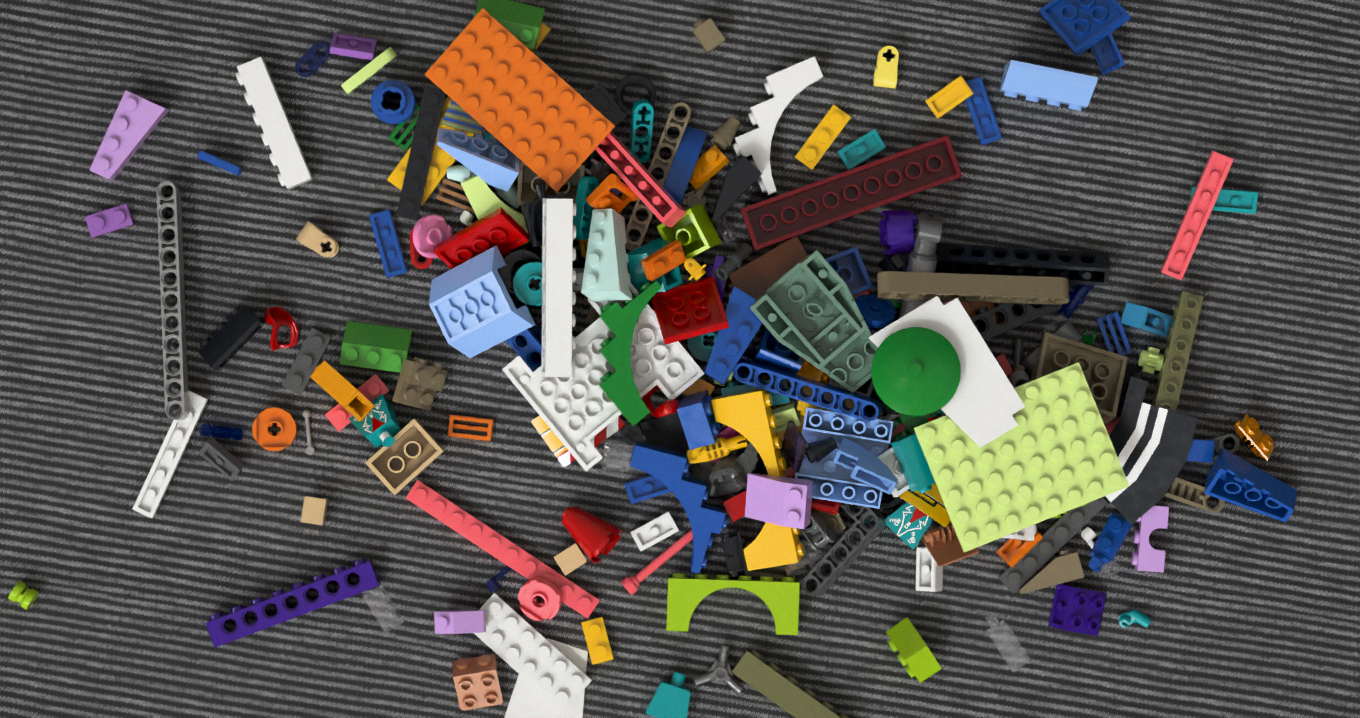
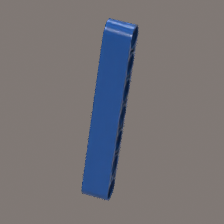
[733,360,882,421]

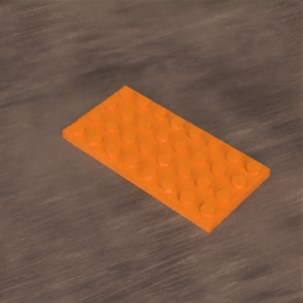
[424,8,615,192]

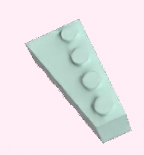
[581,208,632,301]

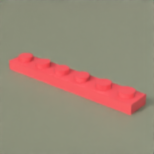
[1161,150,1234,281]

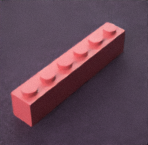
[595,131,687,228]

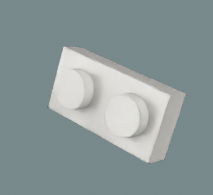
[630,511,679,551]

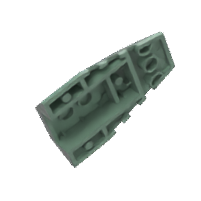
[749,250,878,393]

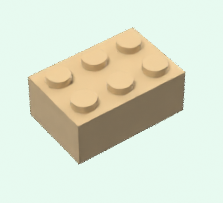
[365,418,445,495]

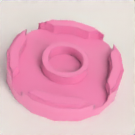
[413,214,452,258]

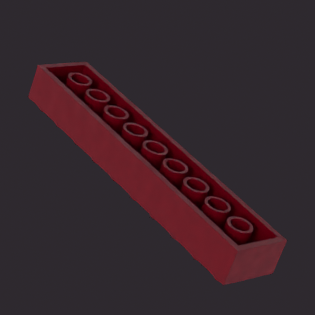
[740,135,963,251]

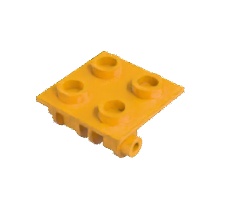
[1233,414,1275,460]

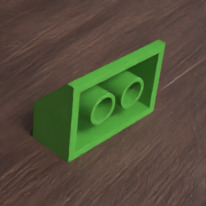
[474,0,545,52]
[339,321,413,373]

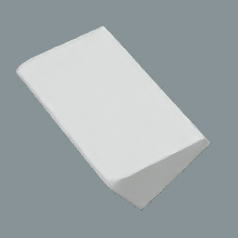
[916,547,943,592]

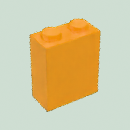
[310,360,375,422]

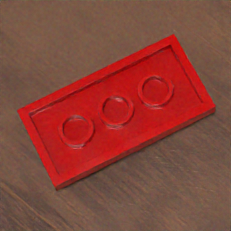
[433,207,529,269]

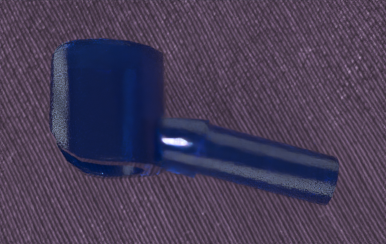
[486,565,511,593]

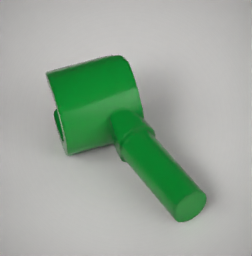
[1083,327,1097,346]

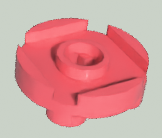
[518,576,563,621]

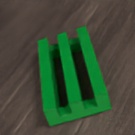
[388,105,420,152]

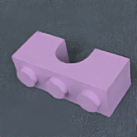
[1132,505,1169,573]

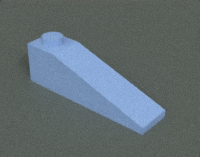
[437,128,520,192]

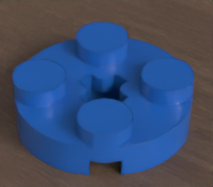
[855,295,896,330]

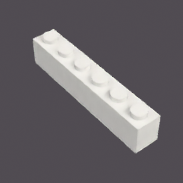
[235,57,313,189]

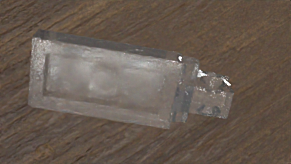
[985,613,1031,672]

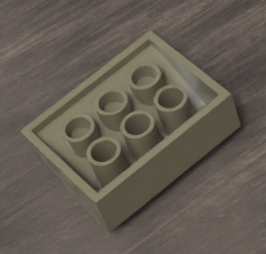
[1030,332,1128,425]

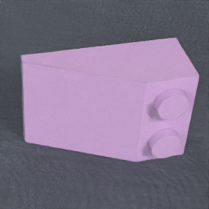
[745,473,813,529]

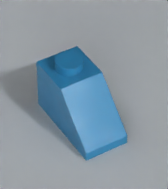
[1121,302,1172,337]

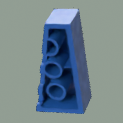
[705,286,763,385]
[1204,448,1297,523]

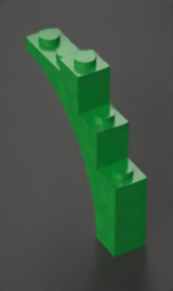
[598,280,662,426]

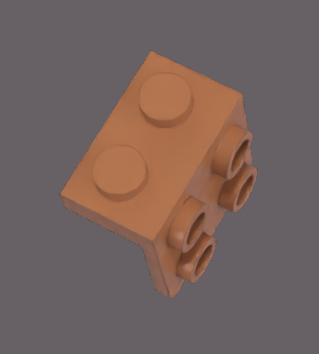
[452,654,503,711]

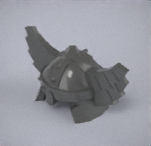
[689,443,759,497]

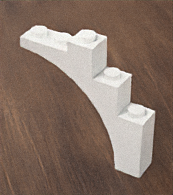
[732,56,823,196]

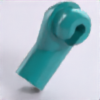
[1118,609,1152,628]

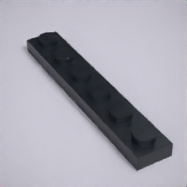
[396,87,446,221]

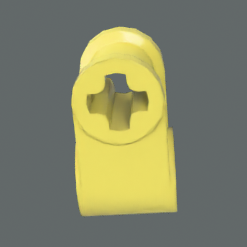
[873,46,899,89]

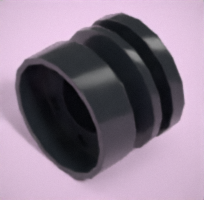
[498,245,542,294]

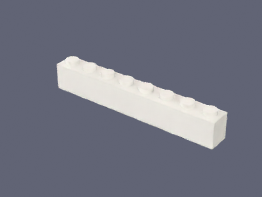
[541,198,576,377]

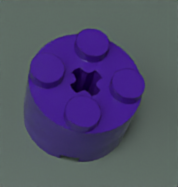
[879,209,917,255]

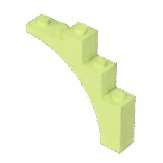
[460,174,576,250]

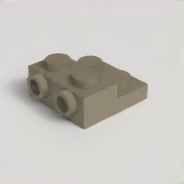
[392,357,448,411]

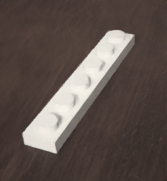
[133,390,208,518]

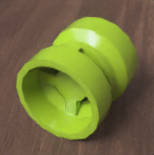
[8,580,39,610]

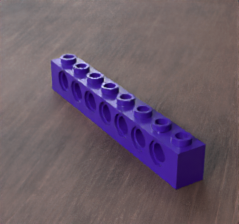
[206,558,381,647]

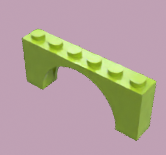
[666,573,800,635]

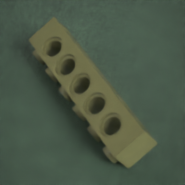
[1151,291,1204,412]

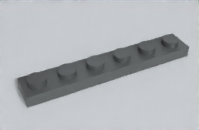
[998,497,1108,594]

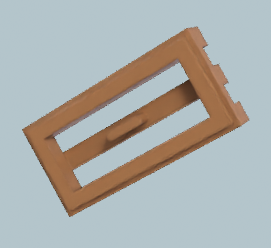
[436,179,475,214]

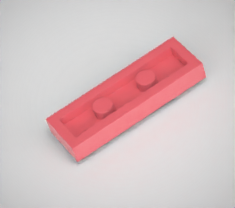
[325,374,390,432]

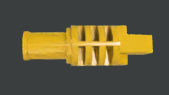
[686,435,748,464]

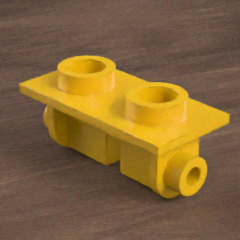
[684,258,707,281]

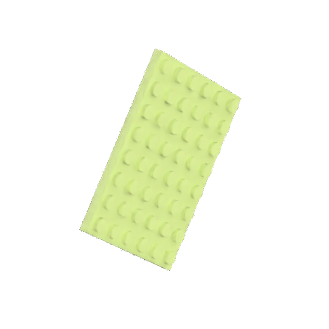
[913,362,1129,553]

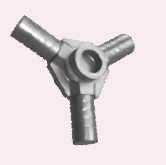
[693,645,744,694]

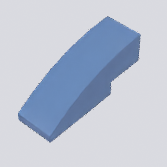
[832,437,898,495]

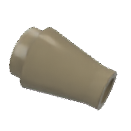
[711,117,741,150]

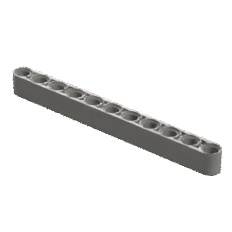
[157,181,189,421]

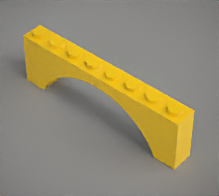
[711,389,805,571]

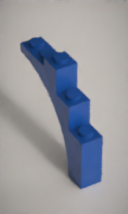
[629,441,728,574]

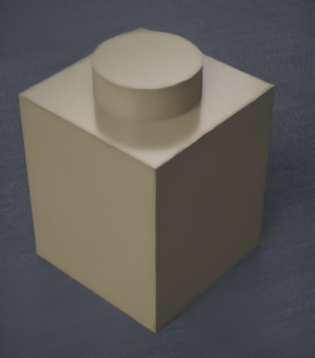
[692,18,725,54]

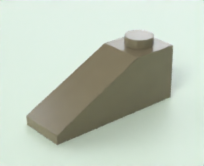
[1018,548,1084,594]

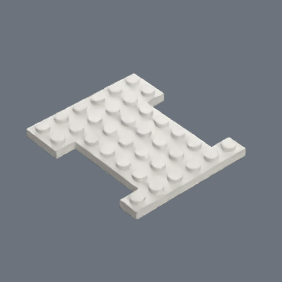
[502,283,705,471]

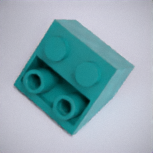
[627,238,683,294]

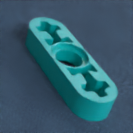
[629,99,654,163]
[573,176,599,240]

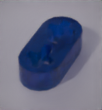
[295,42,331,78]

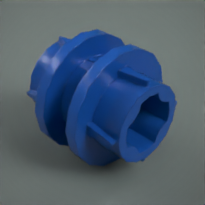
[371,80,416,124]

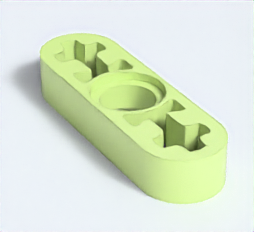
[341,47,397,94]

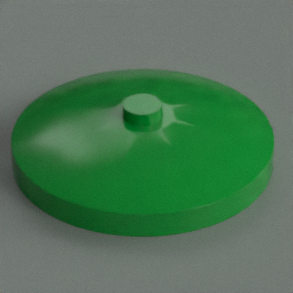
[871,327,961,417]

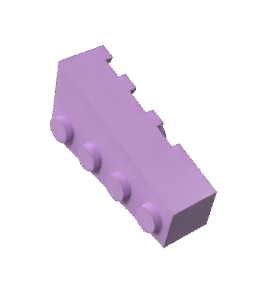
[89,90,169,181]

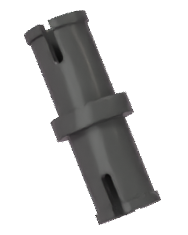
[716,243,752,280]

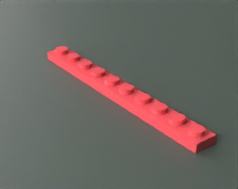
[406,480,600,619]

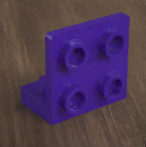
[1048,584,1106,636]

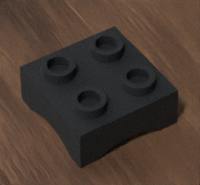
[641,412,690,455]

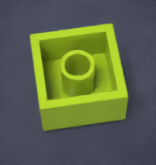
[656,204,722,260]

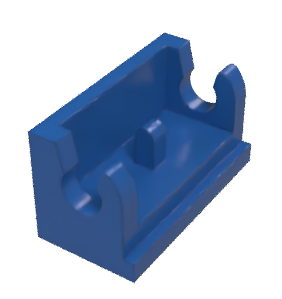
[1090,33,1125,76]

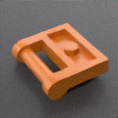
[585,174,639,214]

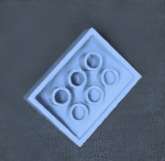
[1000,60,1098,111]

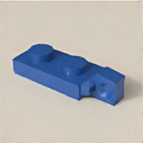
[1088,513,1132,573]

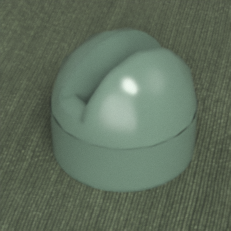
[806,296,826,316]

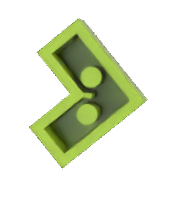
[886,617,942,683]

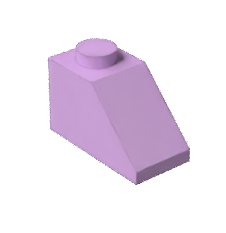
[434,610,486,634]

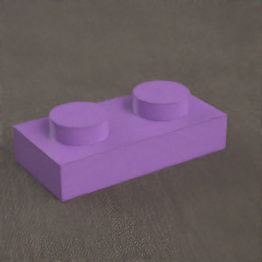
[330,33,377,60]
[85,204,134,238]

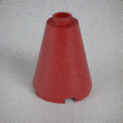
[561,506,623,564]

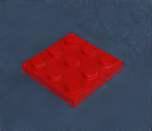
[651,277,729,345]

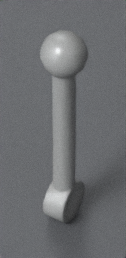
[302,409,315,455]

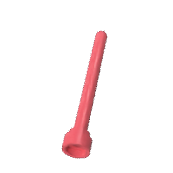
[621,529,693,596]

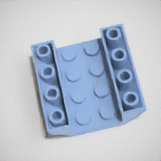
[429,245,535,358]
[794,407,894,509]

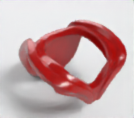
[264,306,299,351]
[642,385,680,418]

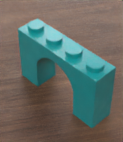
[890,433,935,494]

